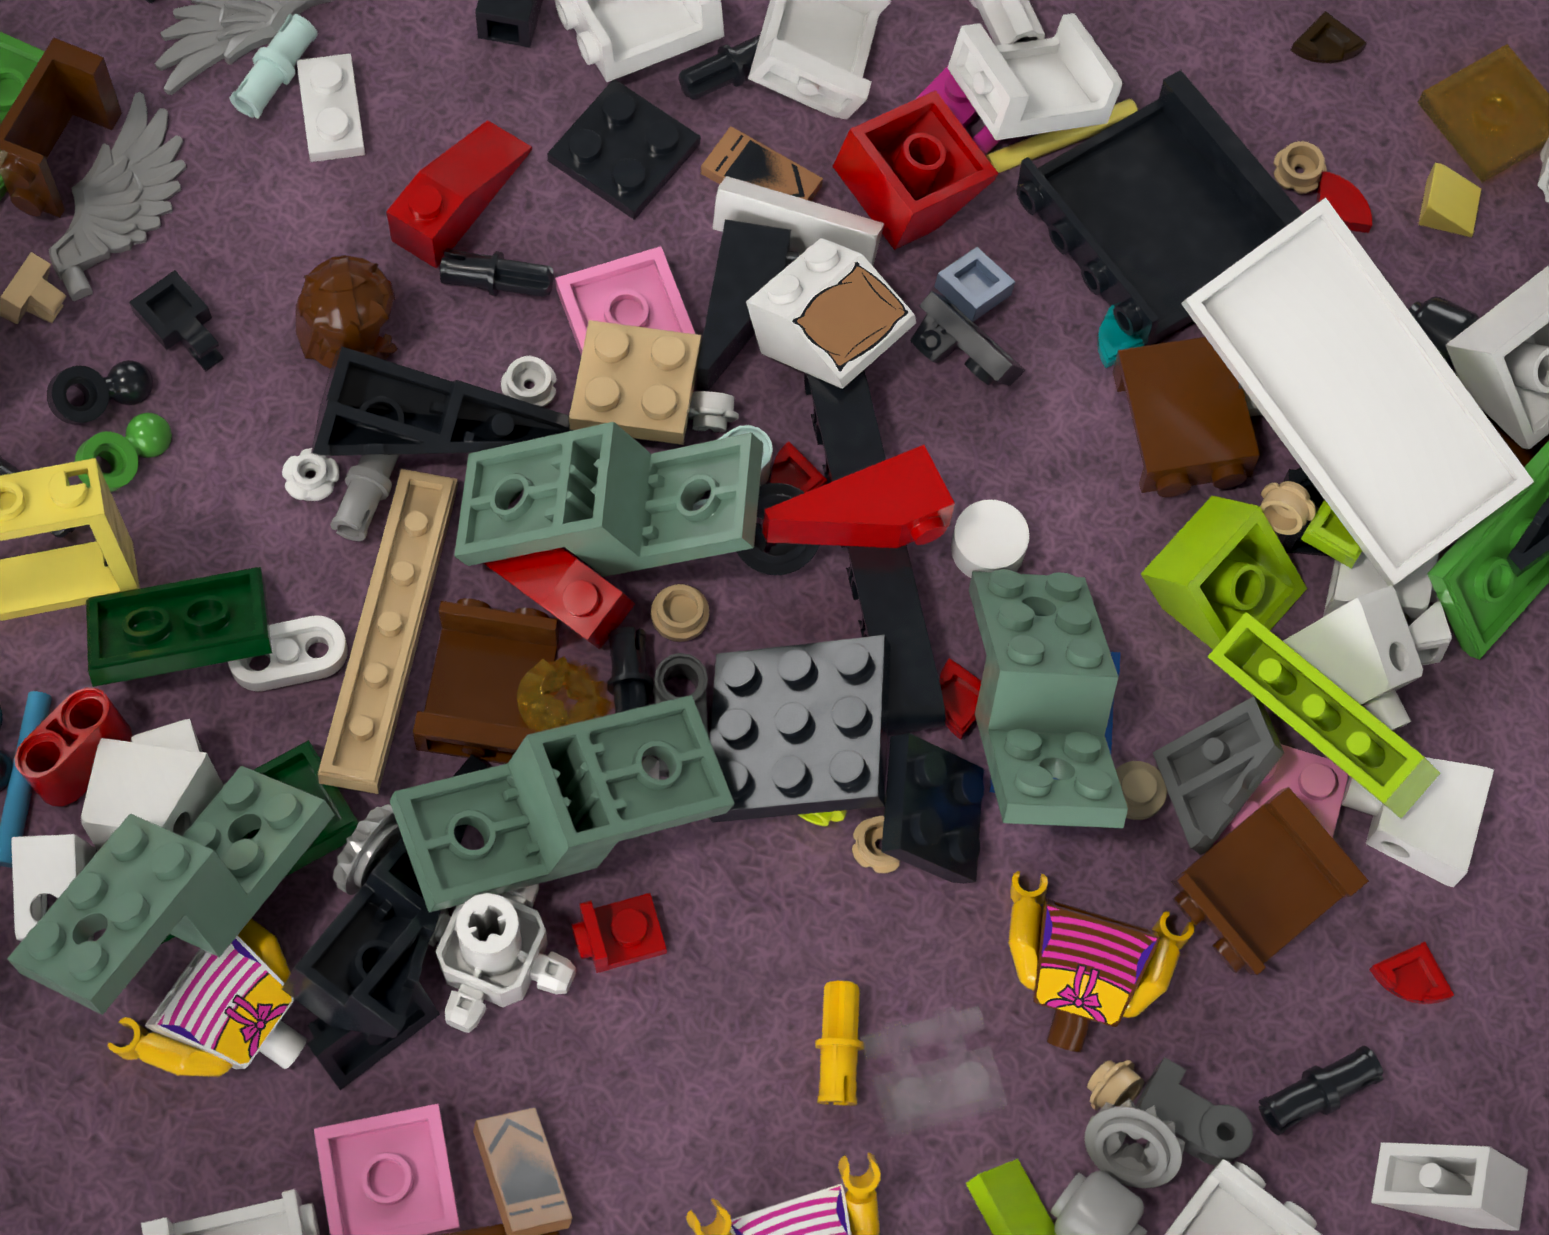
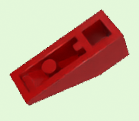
[386,120,532,269]
[762,445,955,548]
[483,548,635,649]

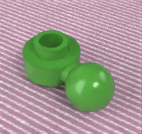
[75,413,172,492]

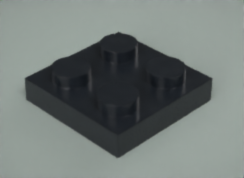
[547,79,701,220]
[881,733,984,884]

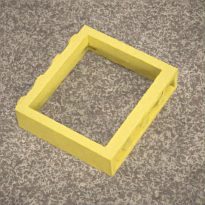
[0,458,140,621]

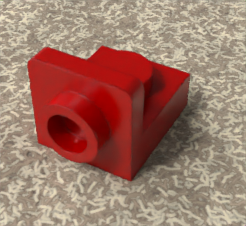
[571,893,667,973]

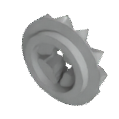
[333,804,402,895]
[1085,1098,1185,1188]

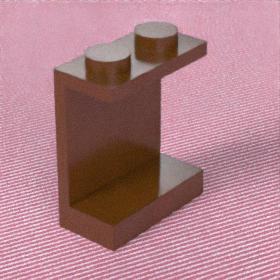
[0,37,122,218]
[1113,337,1260,497]
[412,598,559,764]
[1171,787,1369,975]

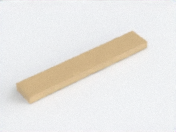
[318,469,458,794]

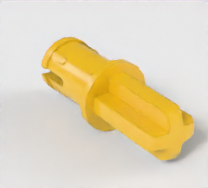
[815,980,864,1106]

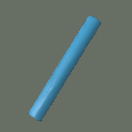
[0,691,52,868]

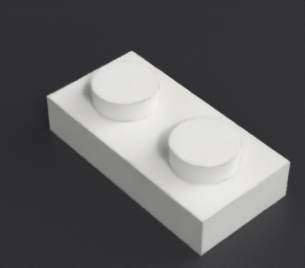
[296,53,365,162]

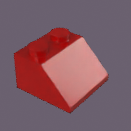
[832,90,999,250]

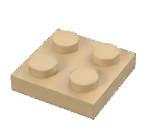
[569,320,701,445]

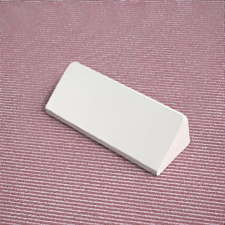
[713,176,884,266]

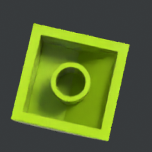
[1141,495,1307,650]

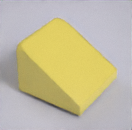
[1418,163,1481,237]

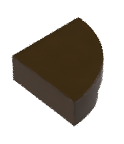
[1290,11,1367,64]

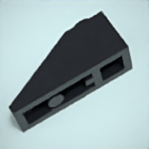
[696,219,799,391]

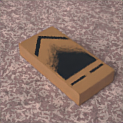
[701,126,823,201]
[473,1108,573,1235]

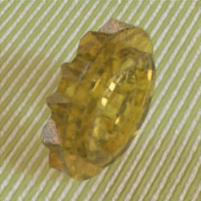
[517,656,612,733]

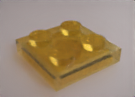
[1418,44,1549,183]

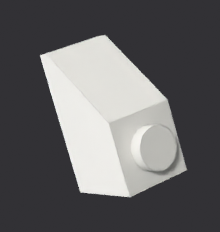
[1371,1142,1528,1231]

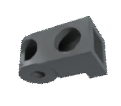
[1135,1057,1253,1166]

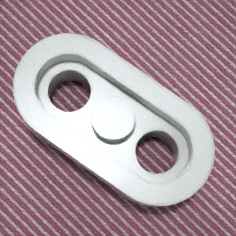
[228,616,348,691]

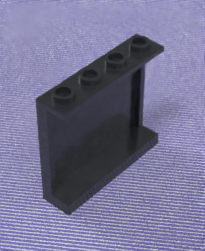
[1016,70,1303,346]

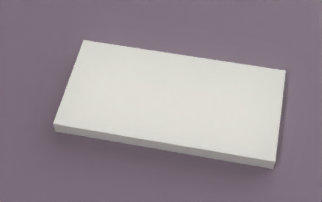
[1181,198,1534,586]

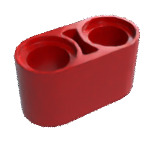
[14,687,132,806]

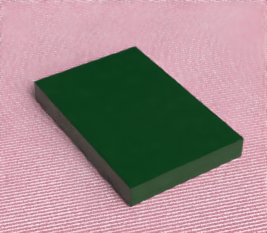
[86,567,272,687]

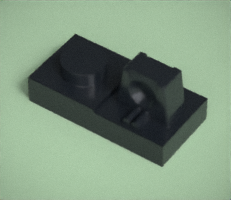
[910,291,1025,386]
[307,981,440,1090]

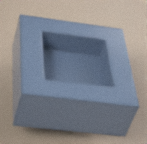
[934,247,1015,322]

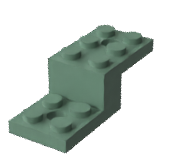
[454,422,763,577]
[969,569,1128,828]
[389,695,735,913]
[7,766,335,1015]

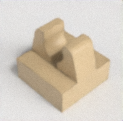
[0,252,66,324]

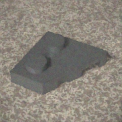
[1153,696,1284,855]

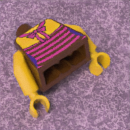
[1008,871,1194,1053]

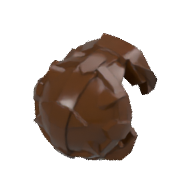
[296,255,398,369]

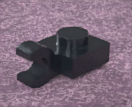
[129,270,224,372]

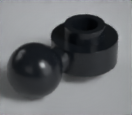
[47,360,153,425]

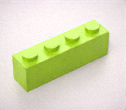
[1208,612,1441,819]

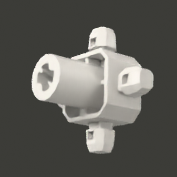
[429,884,576,1033]

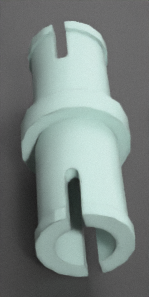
[230,14,318,119]

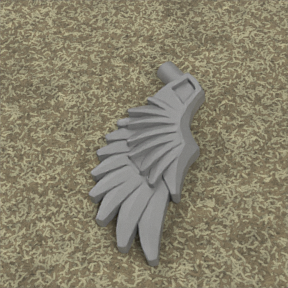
[155,0,334,95]
[49,92,187,301]

